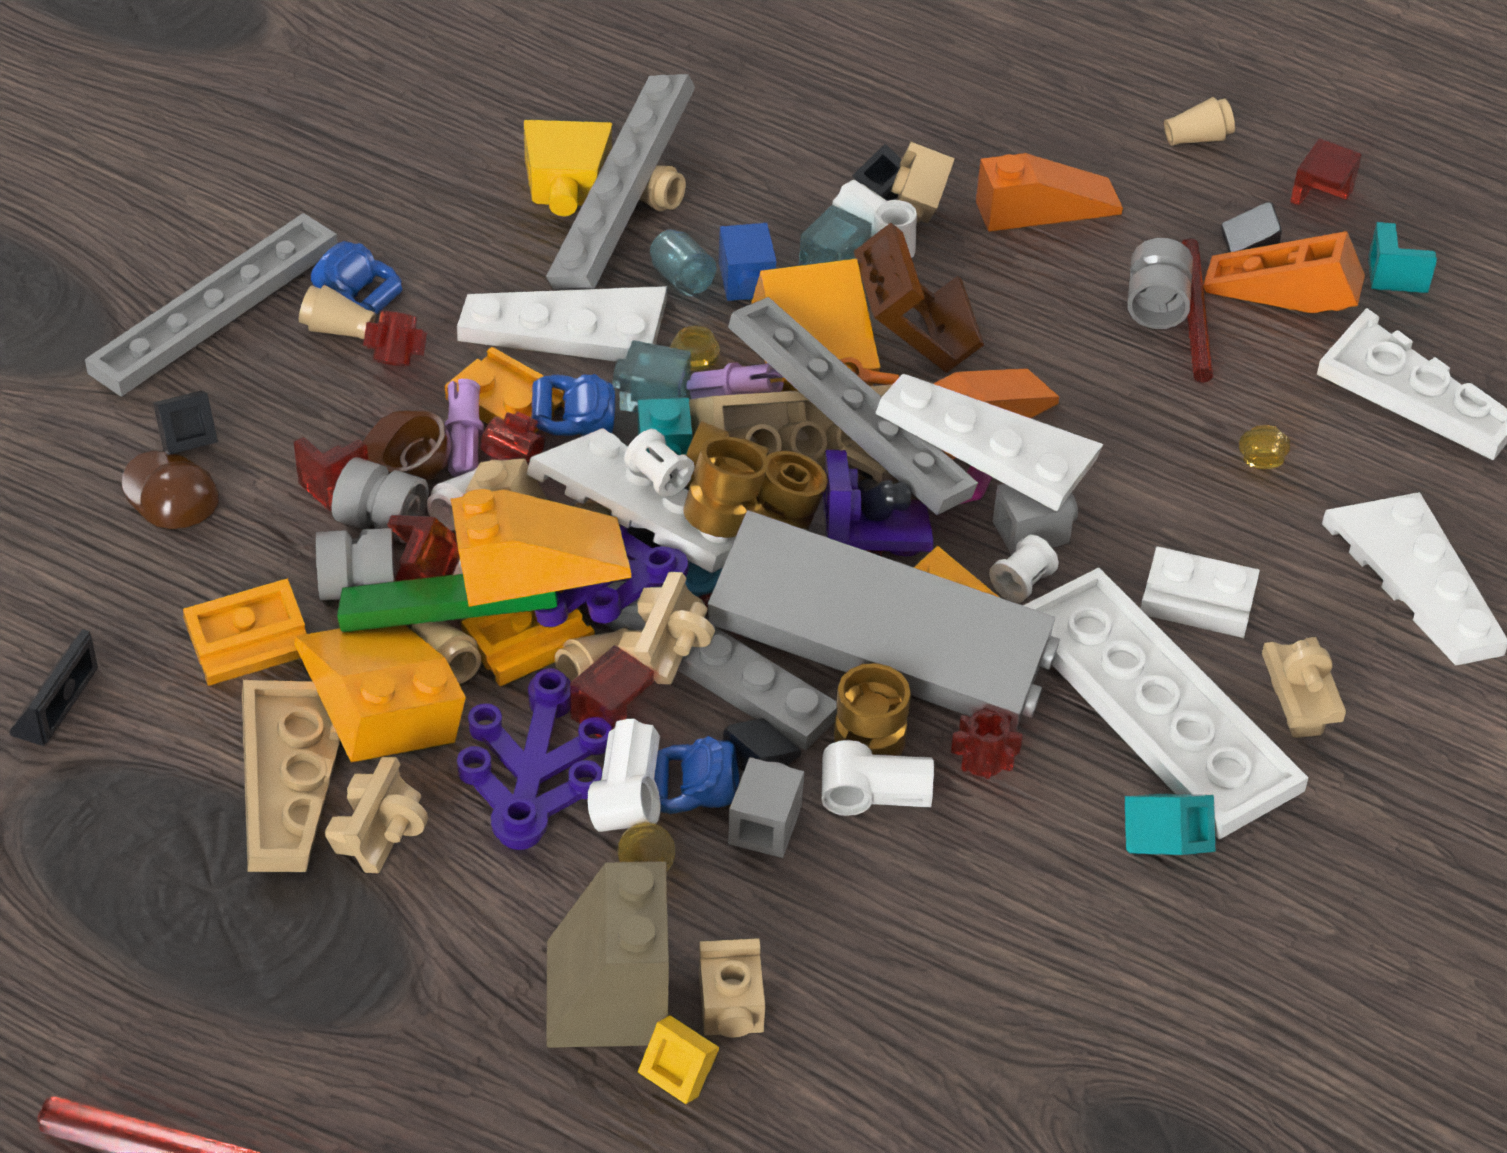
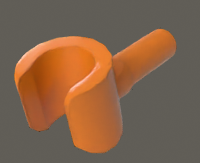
[840,357,899,385]

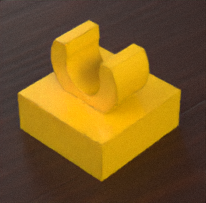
[638,1015,719,1104]

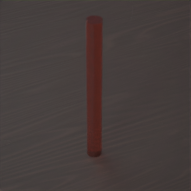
[1181,238,1213,383]

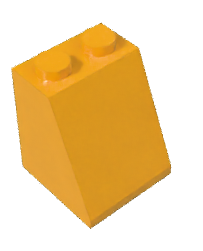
[751,259,880,392]

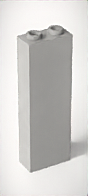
[708,510,1060,732]

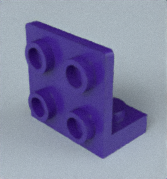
[822,450,934,556]

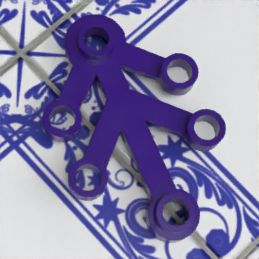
[534,515,689,627]
[457,668,612,850]

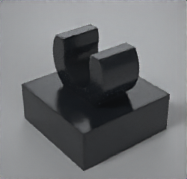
[153,390,218,455]

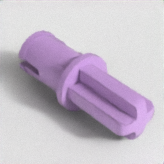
[686,362,784,399]
[444,379,484,477]

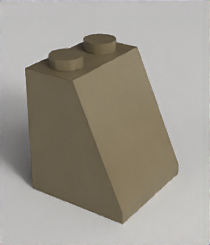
[546,862,669,1048]

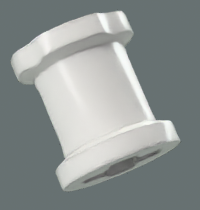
[624,429,695,498]
[989,534,1059,603]

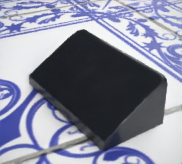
[9,629,98,746]

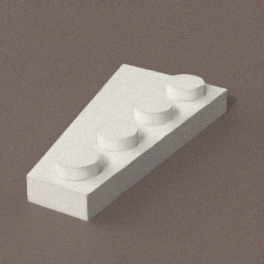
[457,286,667,366]
[1317,308,1507,460]
[875,374,1103,512]
[527,428,736,573]
[1322,492,1507,665]

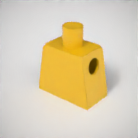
[524,120,612,216]

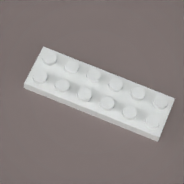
[1023,568,1308,840]

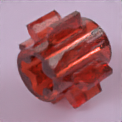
[363,311,427,367]
[481,411,545,465]
[951,708,1023,779]

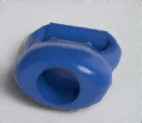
[311,241,402,315]
[531,374,615,436]
[654,736,739,814]

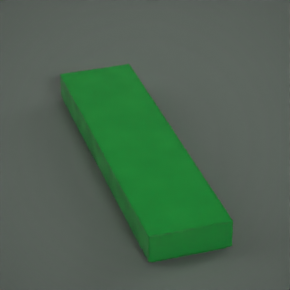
[337,574,558,632]

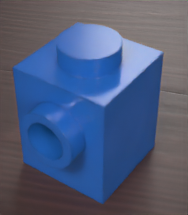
[719,223,776,301]

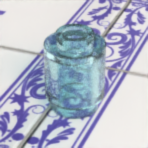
[650,230,717,296]

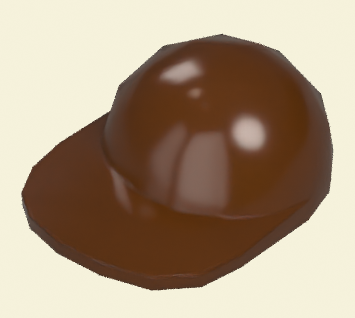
[356,410,452,481]
[122,450,219,529]

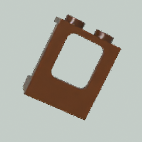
[853,223,984,373]

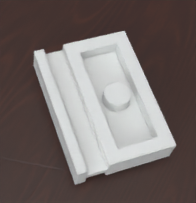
[1141,546,1260,638]

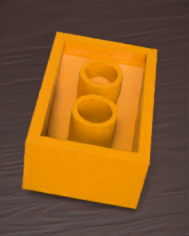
[451,489,632,607]
[294,625,466,763]

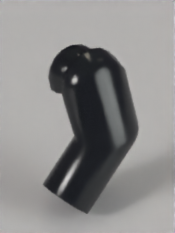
[858,478,911,521]

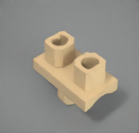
[618,572,715,685]
[1262,637,1346,738]
[325,757,428,873]

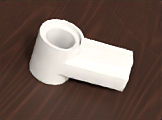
[832,180,917,258]
[587,719,660,832]
[822,740,934,816]

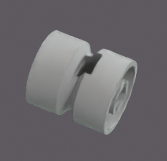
[1127,238,1193,329]
[331,457,429,543]
[316,528,396,600]

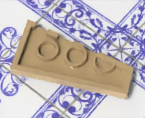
[242,680,341,872]

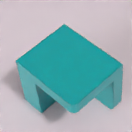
[1368,222,1437,293]
[1125,794,1216,855]

